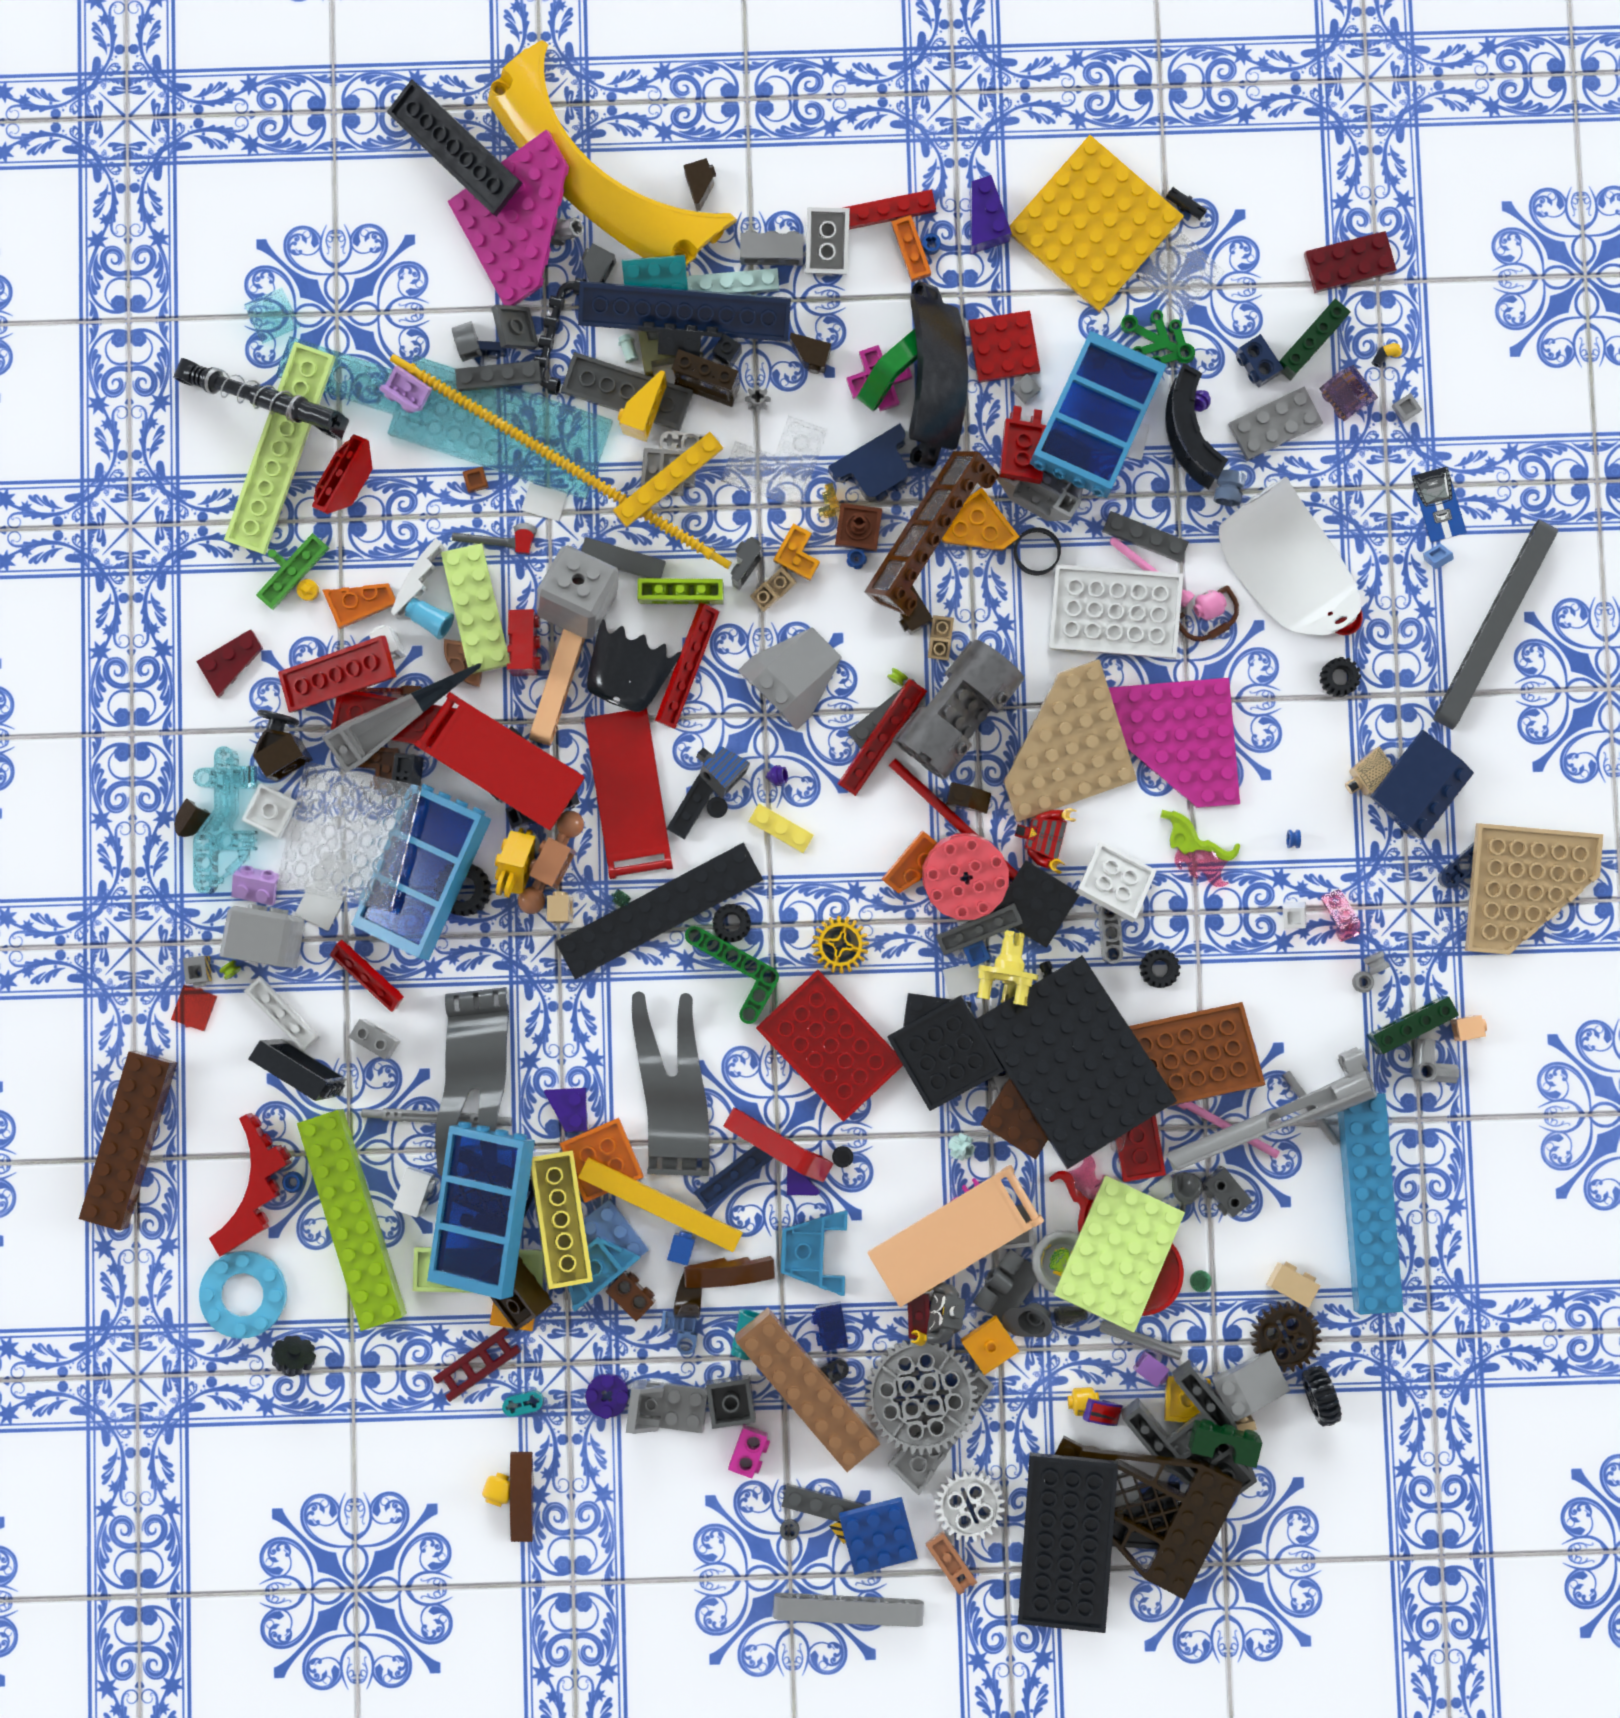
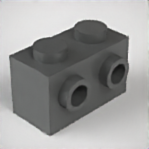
[1202,1166,1253,1218]

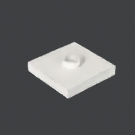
[241,782,299,839]

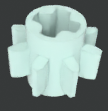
[948,1133,975,1161]

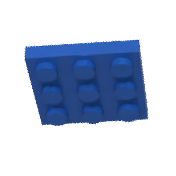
[839,1497,918,1575]

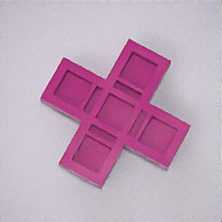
[846,345,912,412]

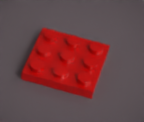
[968,310,1040,383]

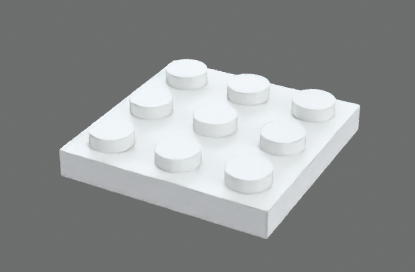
[1076,841,1157,923]

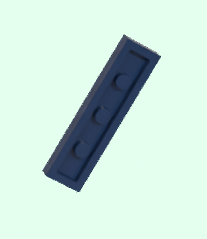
[694,1146,774,1210]

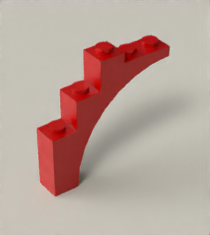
[209,1113,292,1257]

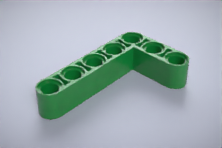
[857,329,917,411]
[685,926,779,1024]

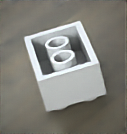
[805,207,850,275]

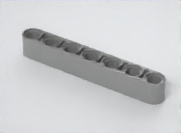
[773,1593,924,1627]

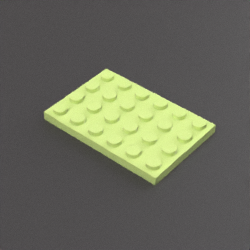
[1053,1175,1185,1333]

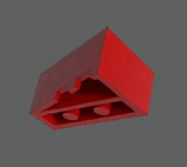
[507,609,542,676]

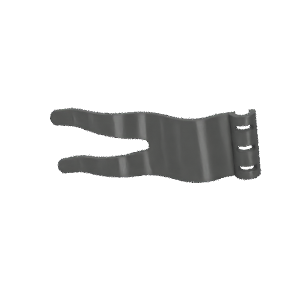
[435,987,509,1176]
[631,991,710,1176]

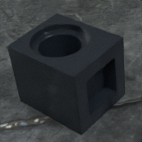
[712,334,742,368]

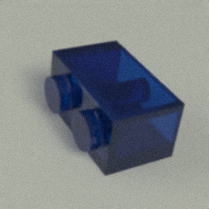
[812,1301,849,1352]

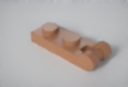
[925,1531,978,1595]

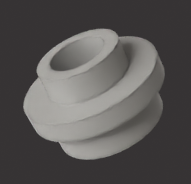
[1352,971,1374,993]

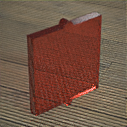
[171,984,218,1031]

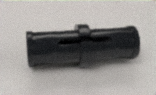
[1165,186,1207,221]

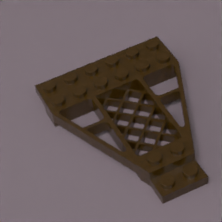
[1054,1435,1243,1600]

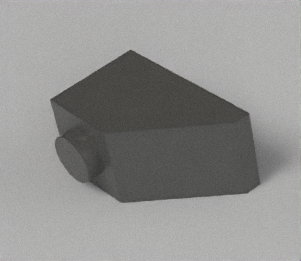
[582,243,617,283]

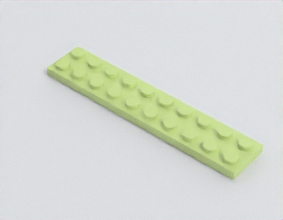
[224,342,336,555]

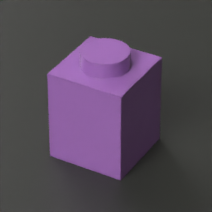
[1133,1351,1169,1387]

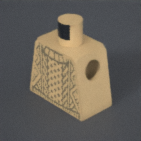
[1345,746,1393,795]

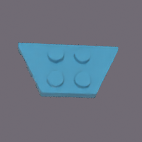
[568,1237,641,1312]

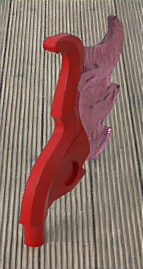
[1049,1155,1105,1234]

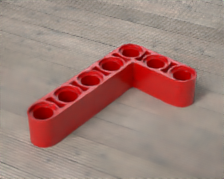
[723,1107,834,1183]

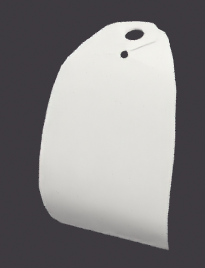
[1219,477,1361,636]

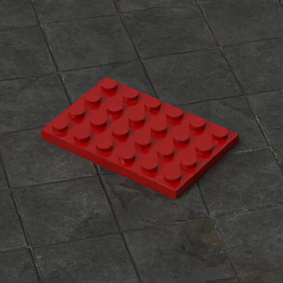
[756,970,903,1122]

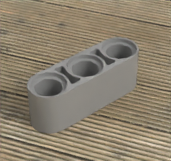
[1098,906,1123,964]

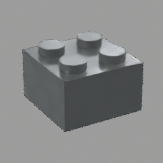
[706,1374,756,1429]

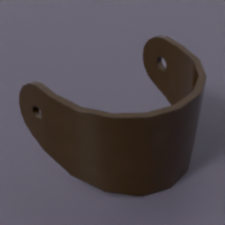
[673,1264,702,1318]

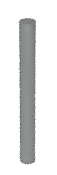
[1283,1070,1340,1146]

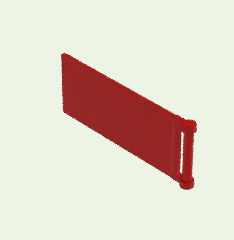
[414,692,585,831]
[585,708,673,879]

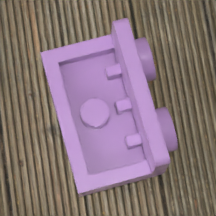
[379,366,432,413]
[231,865,281,906]

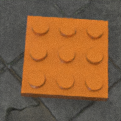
[559,1117,644,1203]

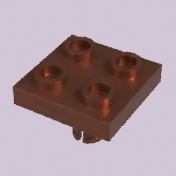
[835,503,882,551]

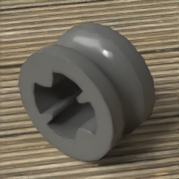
[780,1519,800,1541]

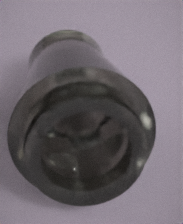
[1054,1306,1087,1327]

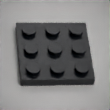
[994,860,1080,948]

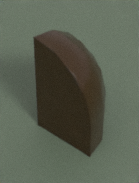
[174,798,212,837]

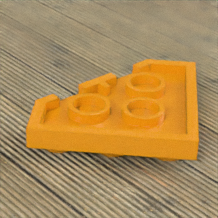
[941,487,1020,551]

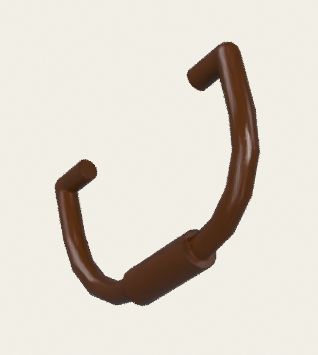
[1179,585,1239,642]

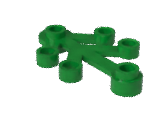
[1120,310,1195,364]

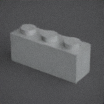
[740,230,803,266]

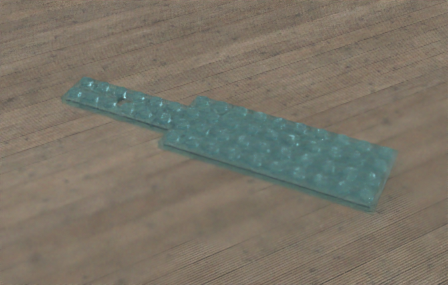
[276,336,613,500]

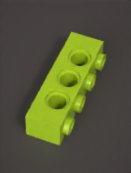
[637,578,724,605]

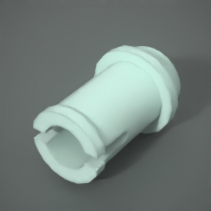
[618,334,639,363]

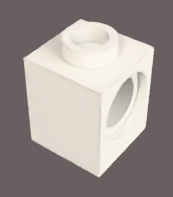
[1283,902,1307,929]

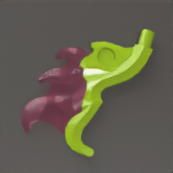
[1160,809,1240,887]

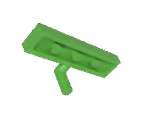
[256,533,330,610]

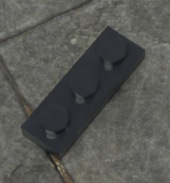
[666,774,714,840]

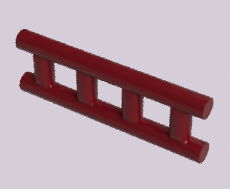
[433,1327,521,1402]

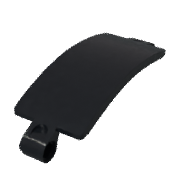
[909,281,968,469]

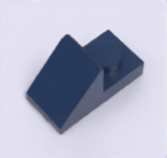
[472,341,506,366]

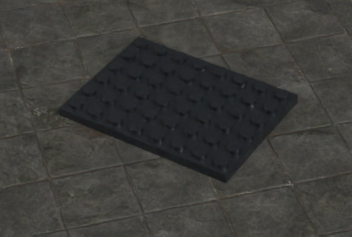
[976,955,1177,1169]

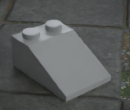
[1212,1350,1291,1421]

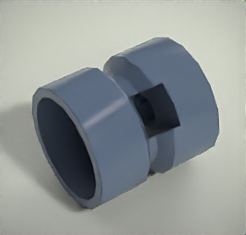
[1213,470,1246,507]

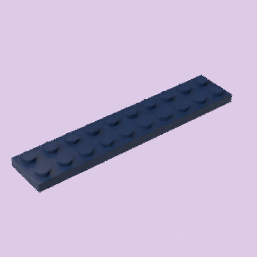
[578,281,791,342]

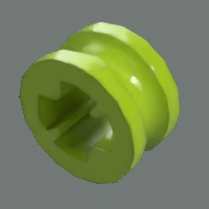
[887,668,908,687]
[219,960,241,980]

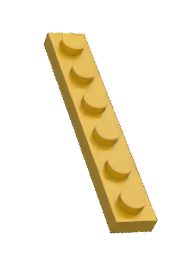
[613,432,724,528]

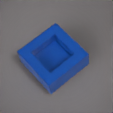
[962,940,991,967]

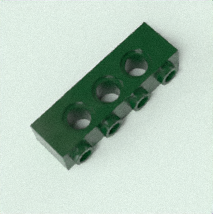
[1279,298,1351,381]
[1367,996,1459,1054]

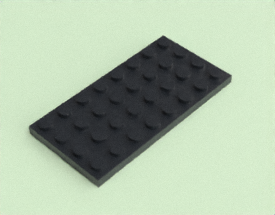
[1018,1452,1118,1633]

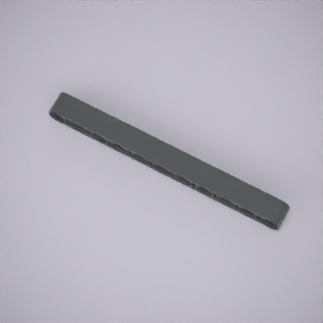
[1433,519,1558,730]

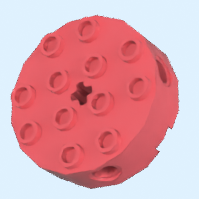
[922,833,1009,920]

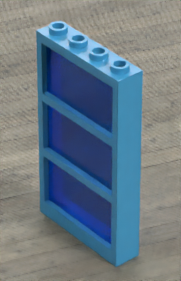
[1029,331,1167,498]
[351,784,492,961]
[427,1121,535,1299]

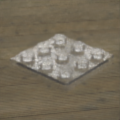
[1136,230,1225,318]

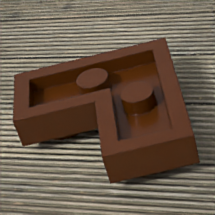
[356,747,400,791]

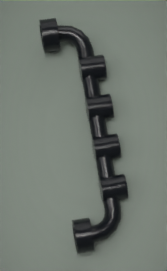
[534,278,586,395]

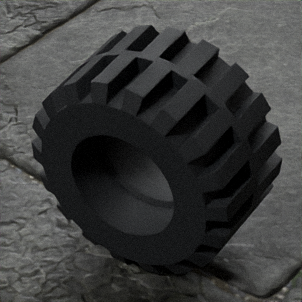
[434,863,492,916]

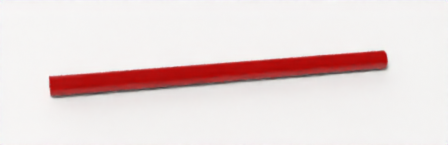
[888,758,1018,881]

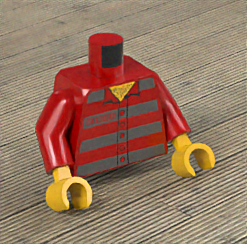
[1014,808,1077,874]

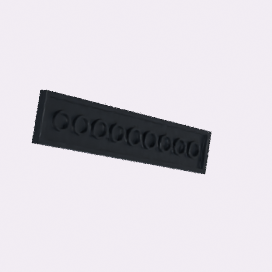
[556,842,763,980]

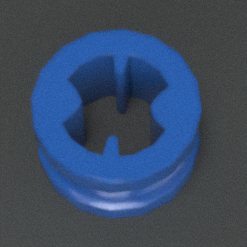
[922,233,941,255]
[1286,829,1301,848]

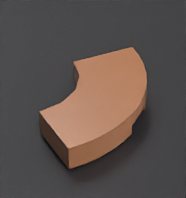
[444,639,482,687]

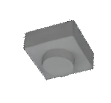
[1011,374,1041,404]
[1391,393,1422,423]

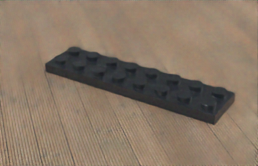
[387,79,523,216]

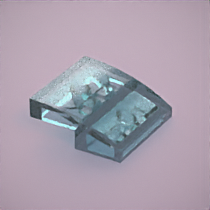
[244,287,301,344]

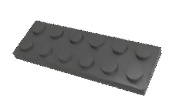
[561,352,694,431]

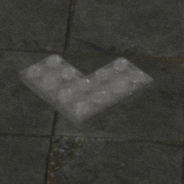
[721,415,828,509]

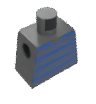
[696,747,750,798]

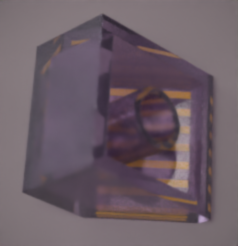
[1319,365,1378,422]

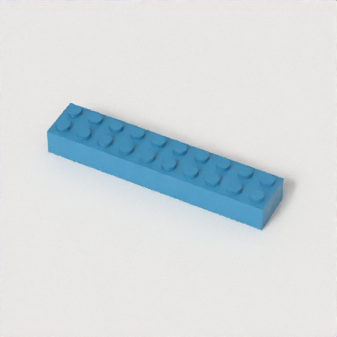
[1338,1093,1404,1315]

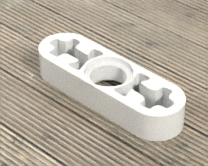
[660,431,721,451]

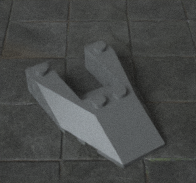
[1121,1359,1257,1496]

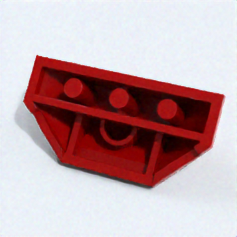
[312,434,373,514]

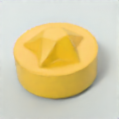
[297,579,319,601]

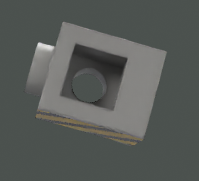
[183,956,212,988]

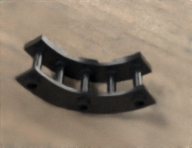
[1165,363,1228,490]

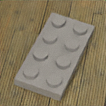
[1228,386,1323,461]

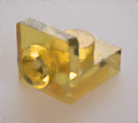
[818,483,840,518]

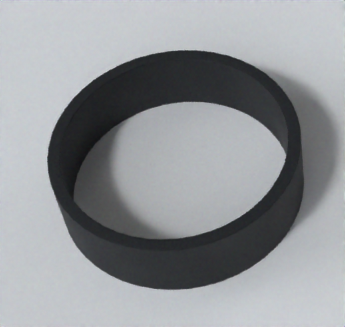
[1014,527,1061,576]

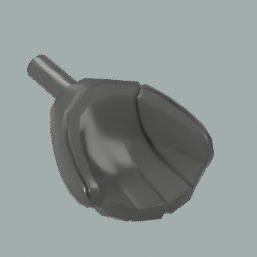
[1172,1172,1204,1212]

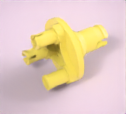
[976,930,1039,1006]

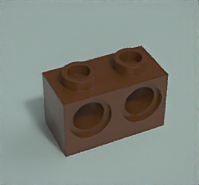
[605,1271,656,1322]

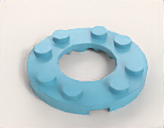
[199,1251,287,1339]

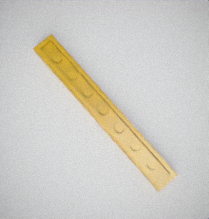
[578,1157,743,1252]

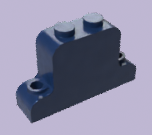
[828,423,909,502]

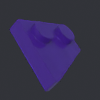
[544,1088,588,1132]

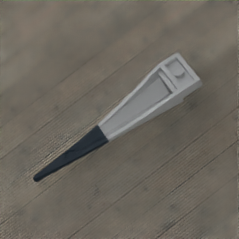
[322,663,481,773]

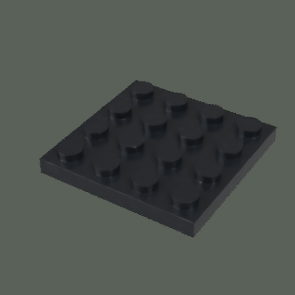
[887,994,1004,1111]

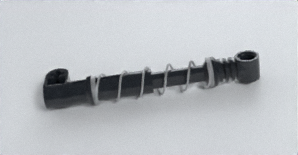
[173,358,350,440]

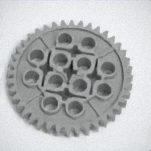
[864,1339,979,1455]

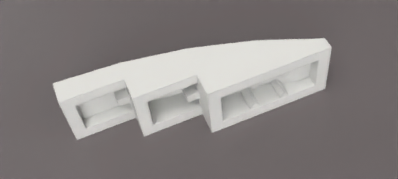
[391,538,445,619]

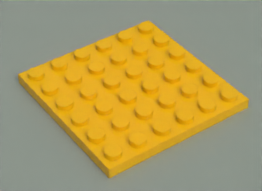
[1009,135,1184,313]

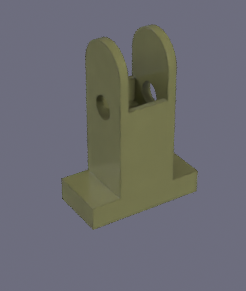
[638,331,704,377]

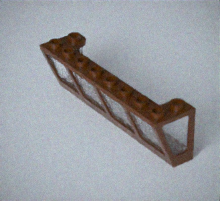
[864,451,999,617]

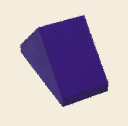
[787,1166,820,1196]

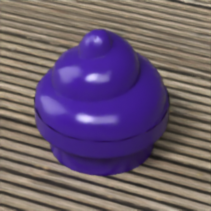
[1194,390,1211,412]
[765,765,788,786]

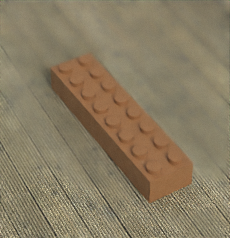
[735,1307,881,1472]

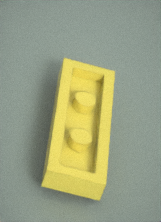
[748,804,814,853]

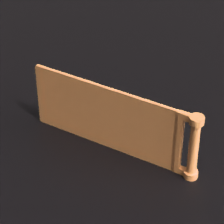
[867,1165,1044,1307]

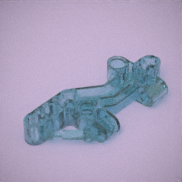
[193,746,258,894]

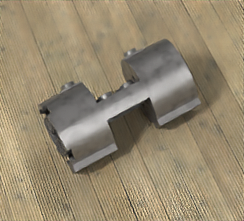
[892,639,1025,780]

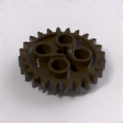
[1250,1301,1322,1373]

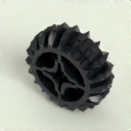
[1302,1366,1342,1427]

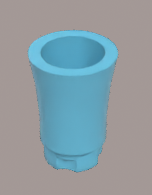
[405,598,454,640]

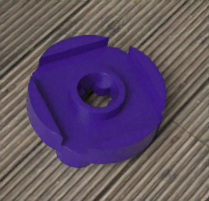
[585,1374,629,1419]

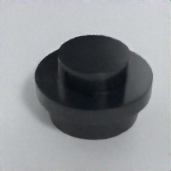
[706,797,728,818]
[832,1146,853,1168]

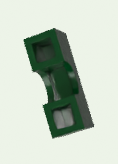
[1189,1419,1263,1468]

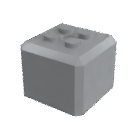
[536,545,619,639]
[219,904,305,968]

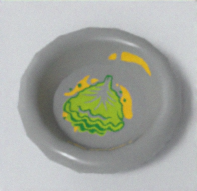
[1032,1230,1079,1293]

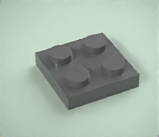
[491,304,539,350]

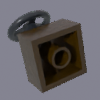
[253,709,313,782]

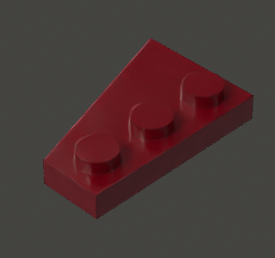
[196,629,263,698]

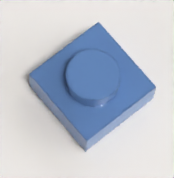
[1423,543,1454,569]

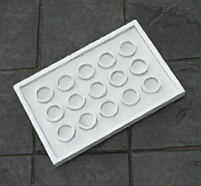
[1048,564,1184,659]

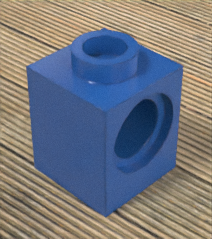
[667,1230,696,1266]

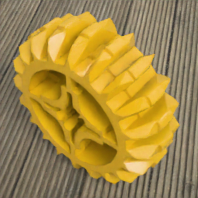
[811,916,869,974]

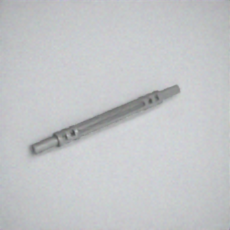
[361,1108,512,1126]

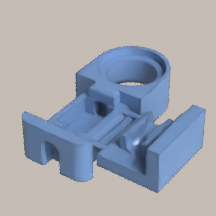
[660,1311,698,1355]

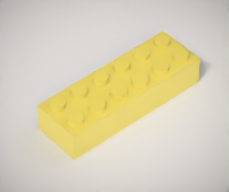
[530,1150,593,1290]

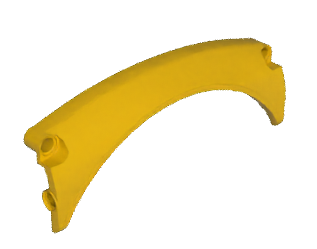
[487,40,737,268]

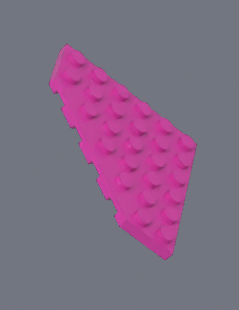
[447,130,569,306]
[1109,678,1240,808]

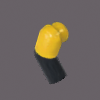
[1371,343,1402,368]

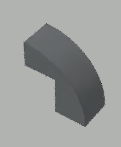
[451,321,482,362]

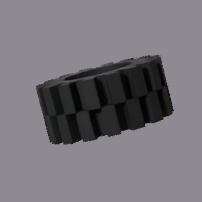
[1319,657,1361,697]
[712,904,751,943]
[1139,949,1181,988]

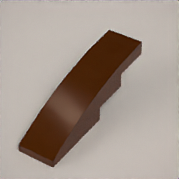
[684,1256,775,1288]
[510,1452,534,1542]

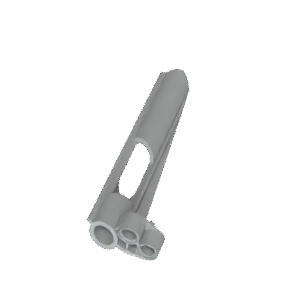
[1166,1047,1377,1171]

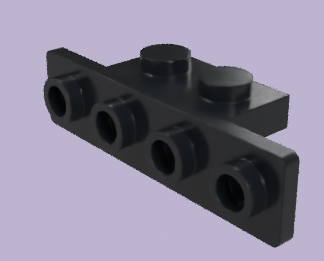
[638,321,723,357]

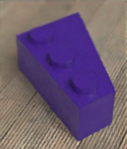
[970,175,1012,255]

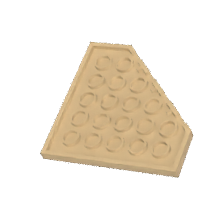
[1003,659,1137,822]
[1465,823,1604,955]

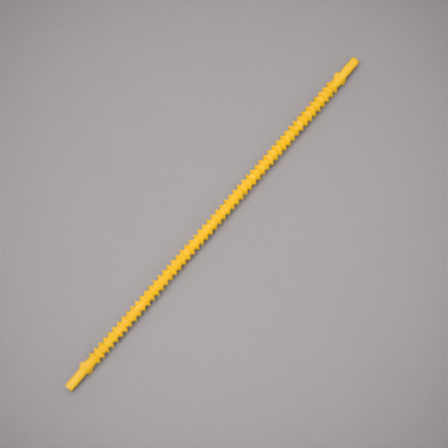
[390,354,732,569]

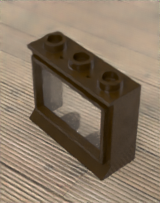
[671,349,740,407]

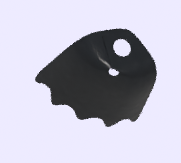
[587,619,681,712]

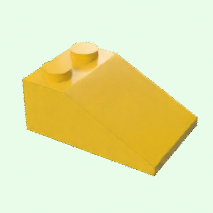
[617,370,668,442]

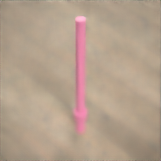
[1177,1102,1280,1159]

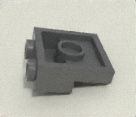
[730,536,763,591]

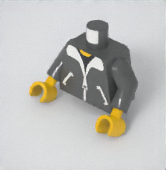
[911,1283,965,1346]

